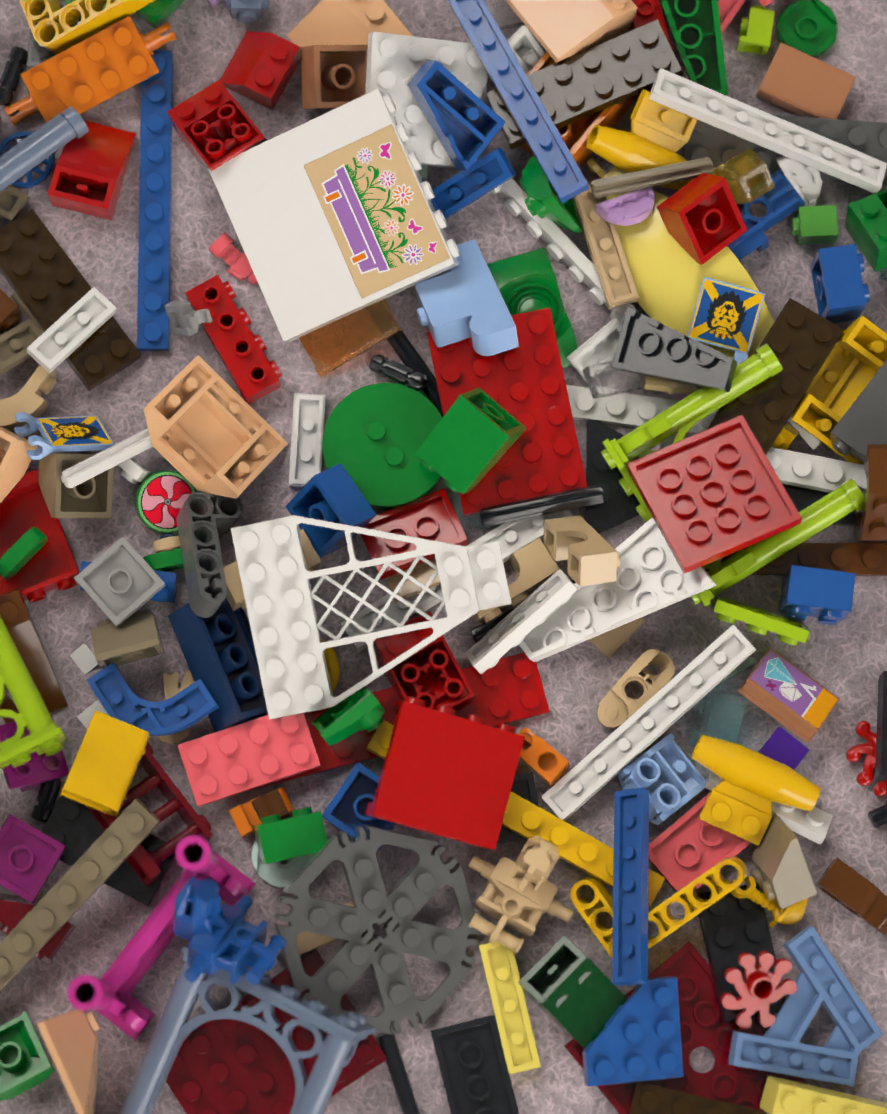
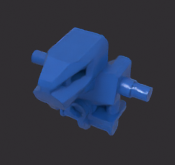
[173,876,286,985]

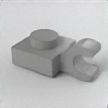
[164,301,213,336]

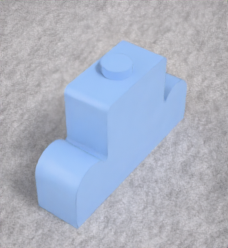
[415,239,519,356]

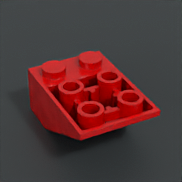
[167,80,264,171]
[47,120,136,220]
[374,611,474,710]

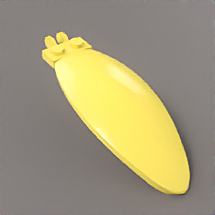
[584,158,775,359]

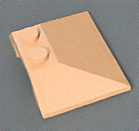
[143,355,288,499]

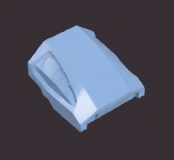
[617,733,708,825]

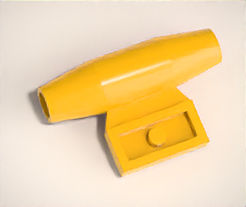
[586,89,698,191]
[691,734,821,846]

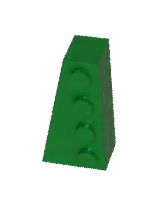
[660,0,728,96]

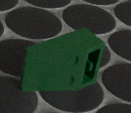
[518,936,628,1049]

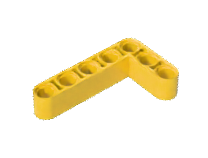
[19,0,155,54]
[570,857,747,958]

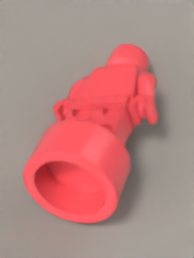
[208,232,258,285]

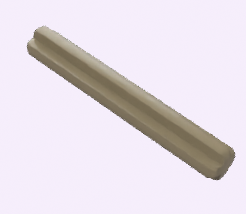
[591,157,714,198]

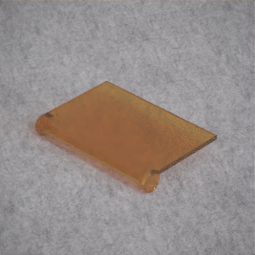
[299,299,401,377]

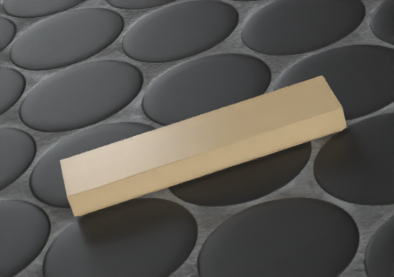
[572,186,639,309]

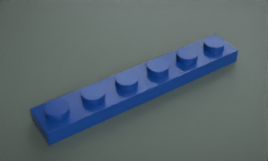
[612,787,649,986]

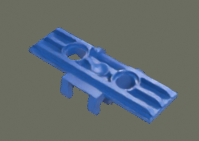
[727,169,805,263]

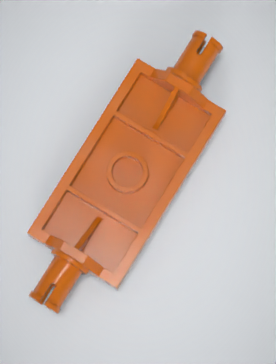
[4,16,177,126]

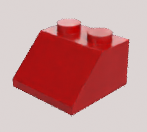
[220,31,301,110]
[657,172,748,265]

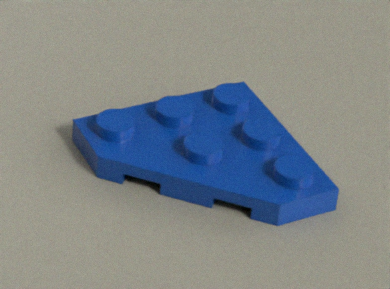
[582,976,683,1087]

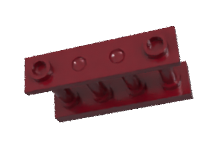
[85,742,213,887]

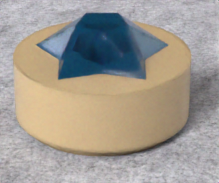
[153,533,181,553]

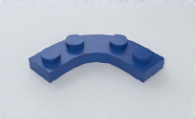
[86,662,219,736]

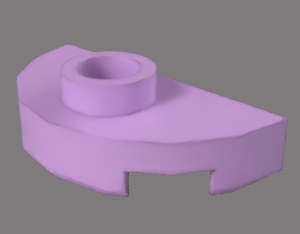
[595,187,655,226]

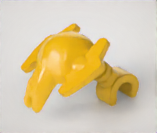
[730,876,809,928]

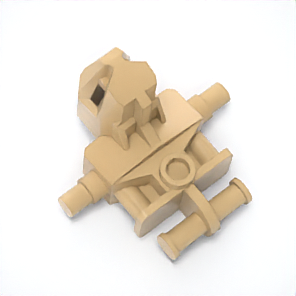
[468,836,574,954]

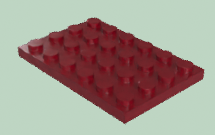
[166,949,387,1114]

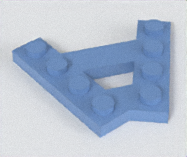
[728,926,883,1086]

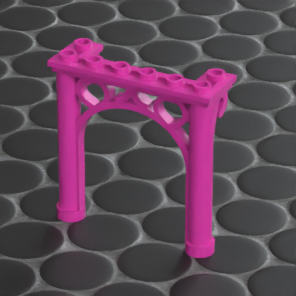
[67,836,256,1041]

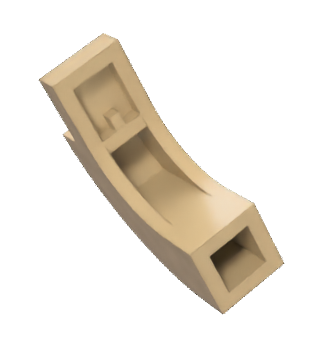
[0,365,56,431]

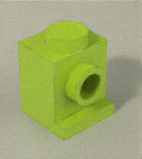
[736,5,775,55]

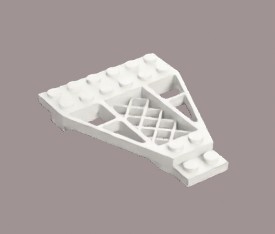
[231,515,512,720]

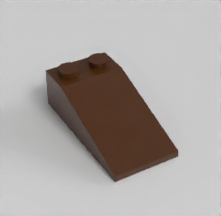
[0,587,68,724]

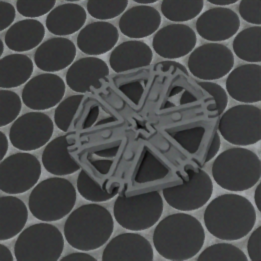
[274,825,481,1035]

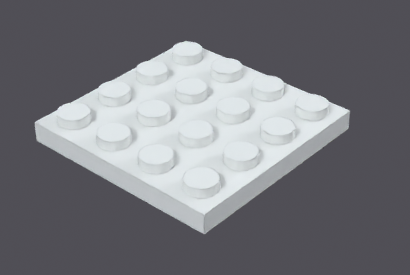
[365,31,487,168]

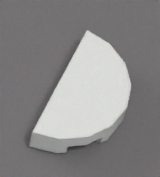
[776,155,822,207]

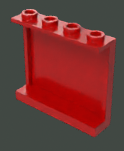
[0,469,80,603]
[365,697,525,850]

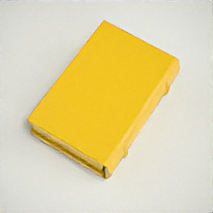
[60,710,150,816]

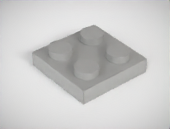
[74,536,166,627]

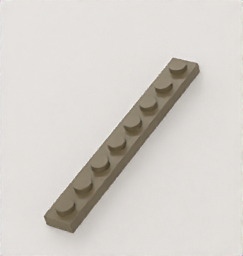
[0,799,161,993]

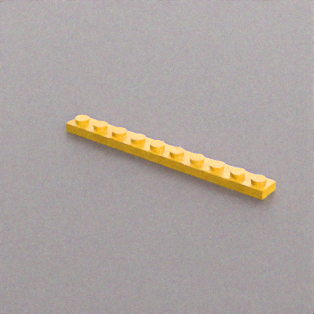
[366,720,665,908]

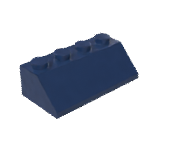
[168,598,268,732]

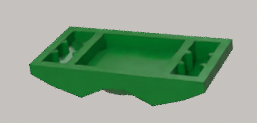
[487,247,578,369]

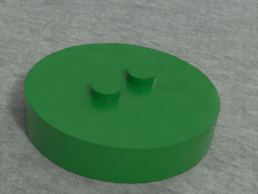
[322,383,442,511]

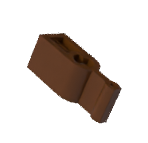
[815,858,887,935]

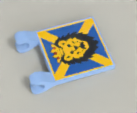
[688,276,766,365]
[14,412,114,460]

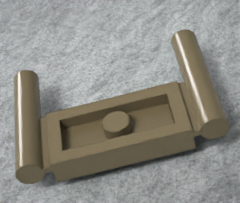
[0,292,45,375]

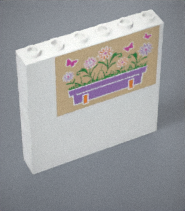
[209,89,460,342]

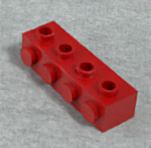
[185,275,282,405]

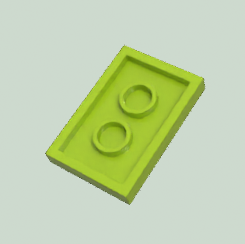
[712,595,810,646]

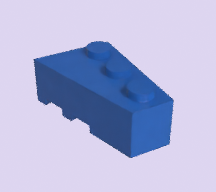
[407,60,506,171]

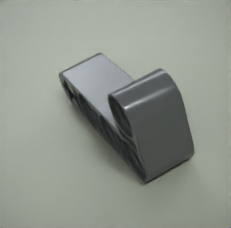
[177,492,244,618]

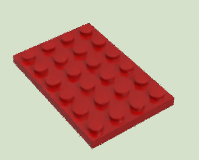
[427,308,587,517]

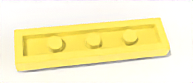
[479,941,541,1074]

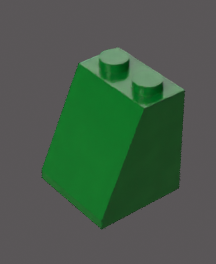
[415,387,527,494]

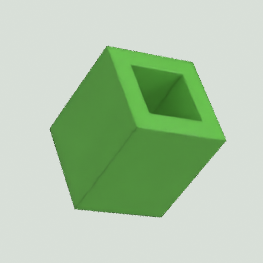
[790,205,839,245]

